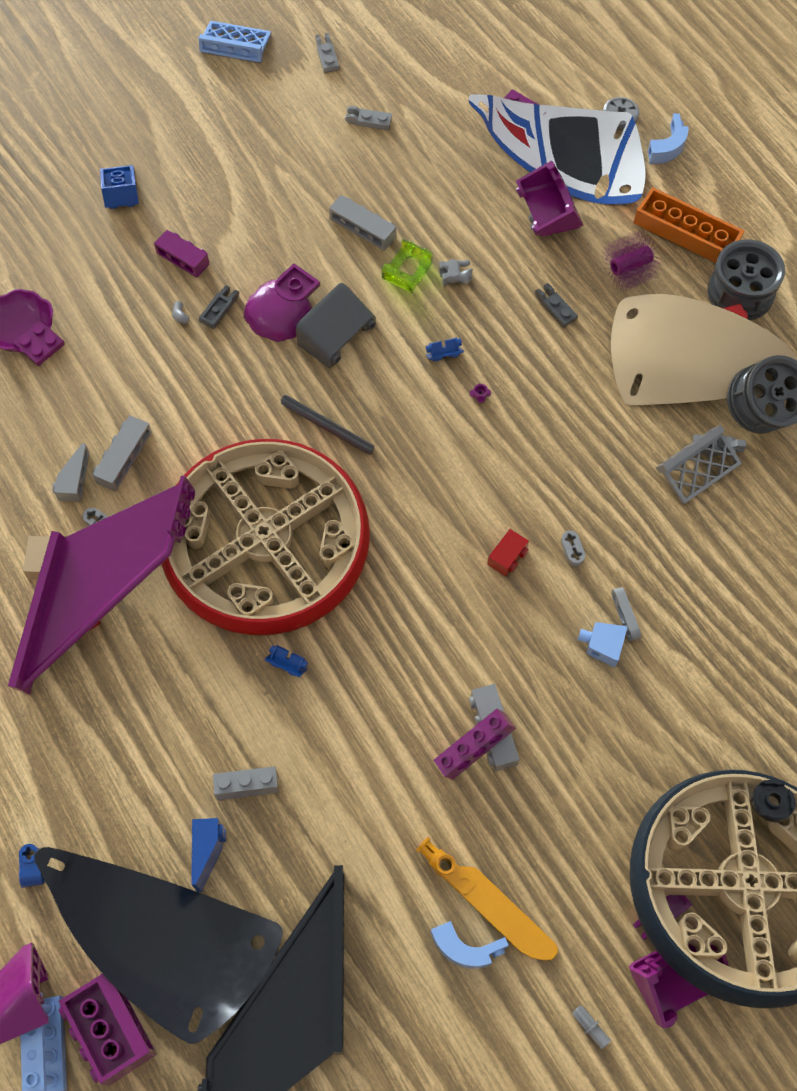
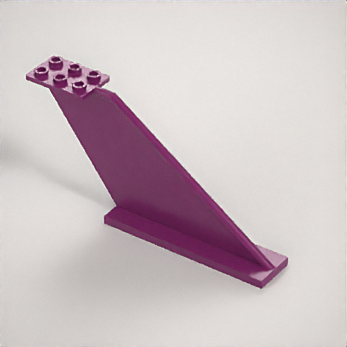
[8,476,195,695]

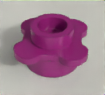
[470,384,491,403]

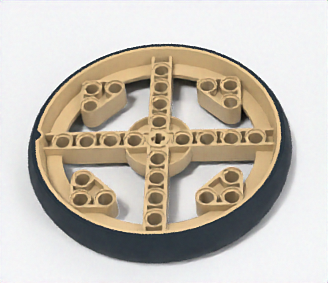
[629,770,797,1009]

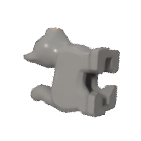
[439,259,473,286]

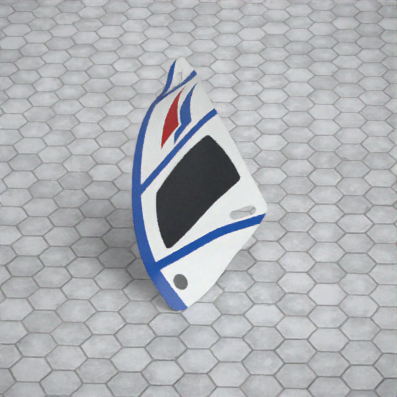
[468,94,645,204]

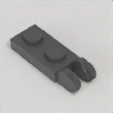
[535,283,578,327]
[199,285,240,329]

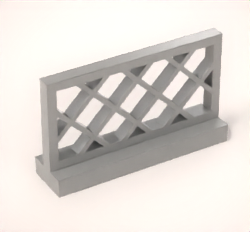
[656,425,742,504]

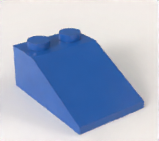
[100,165,139,209]
[192,818,227,892]

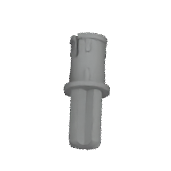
[572,1005,611,1049]

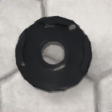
[751,779,796,823]

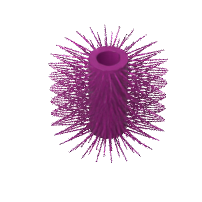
[602,229,663,291]

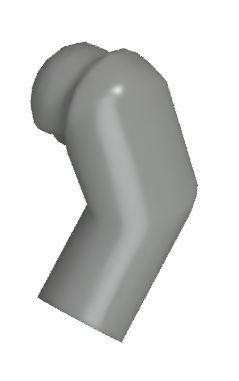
[172,301,189,324]

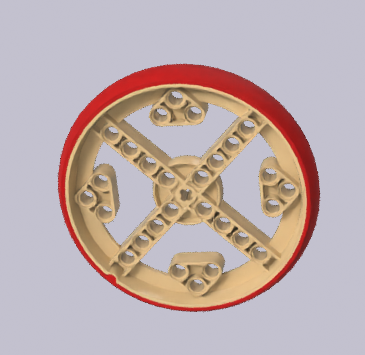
[161,439,370,635]

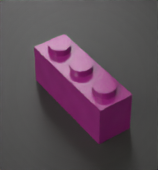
[154,230,210,278]

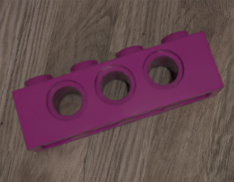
[433,709,516,780]

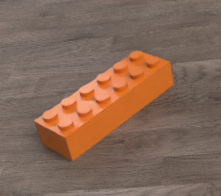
[633,187,745,263]

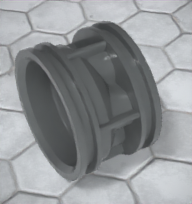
[707,239,785,320]
[727,355,797,434]

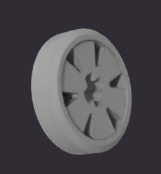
[603,97,639,129]

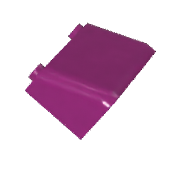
[516,160,584,237]
[0,942,49,1044]
[629,944,729,1028]

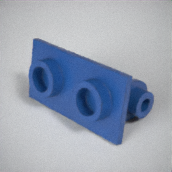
[425,337,464,361]
[265,645,308,677]

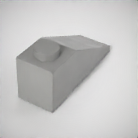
[52,443,89,502]

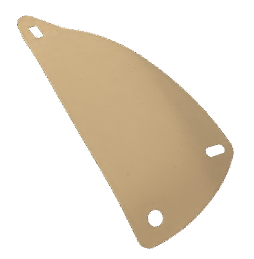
[611,294,797,406]

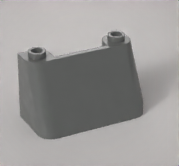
[296,283,376,368]

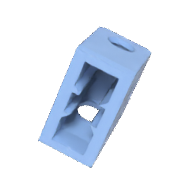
[578,622,627,667]

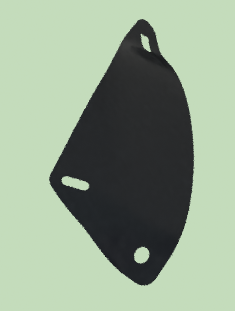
[34,847,283,1044]

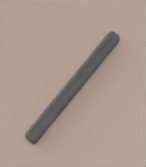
[281,395,374,455]

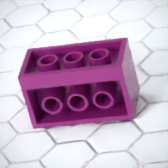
[59,974,157,1086]

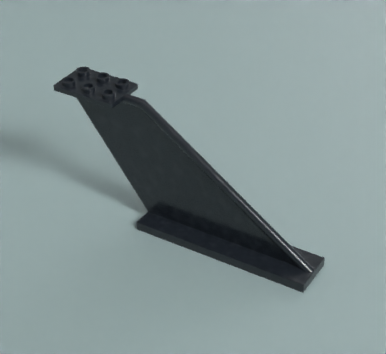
[198,865,344,1091]

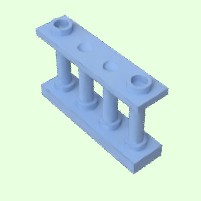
[20,992,67,1091]

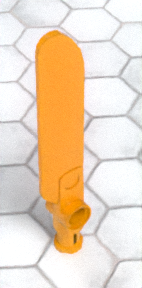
[415,837,558,961]

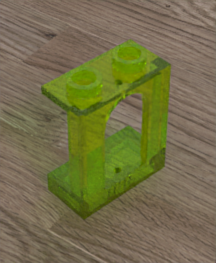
[382,239,433,293]

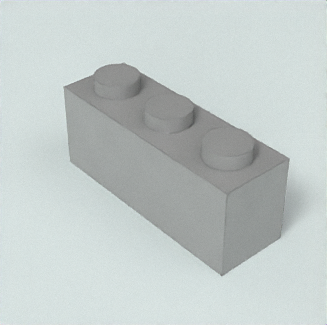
[213,766,279,800]

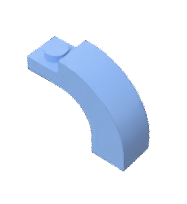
[648,113,689,164]
[430,921,509,969]

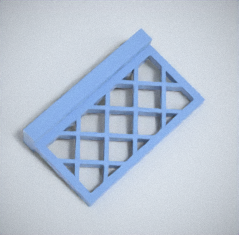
[199,21,271,63]

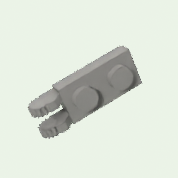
[315,33,339,73]
[345,106,392,130]

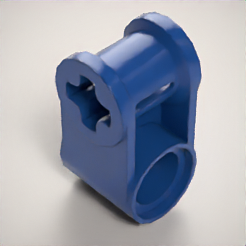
[19,844,45,888]

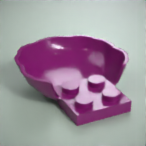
[243,263,320,342]
[0,289,65,367]

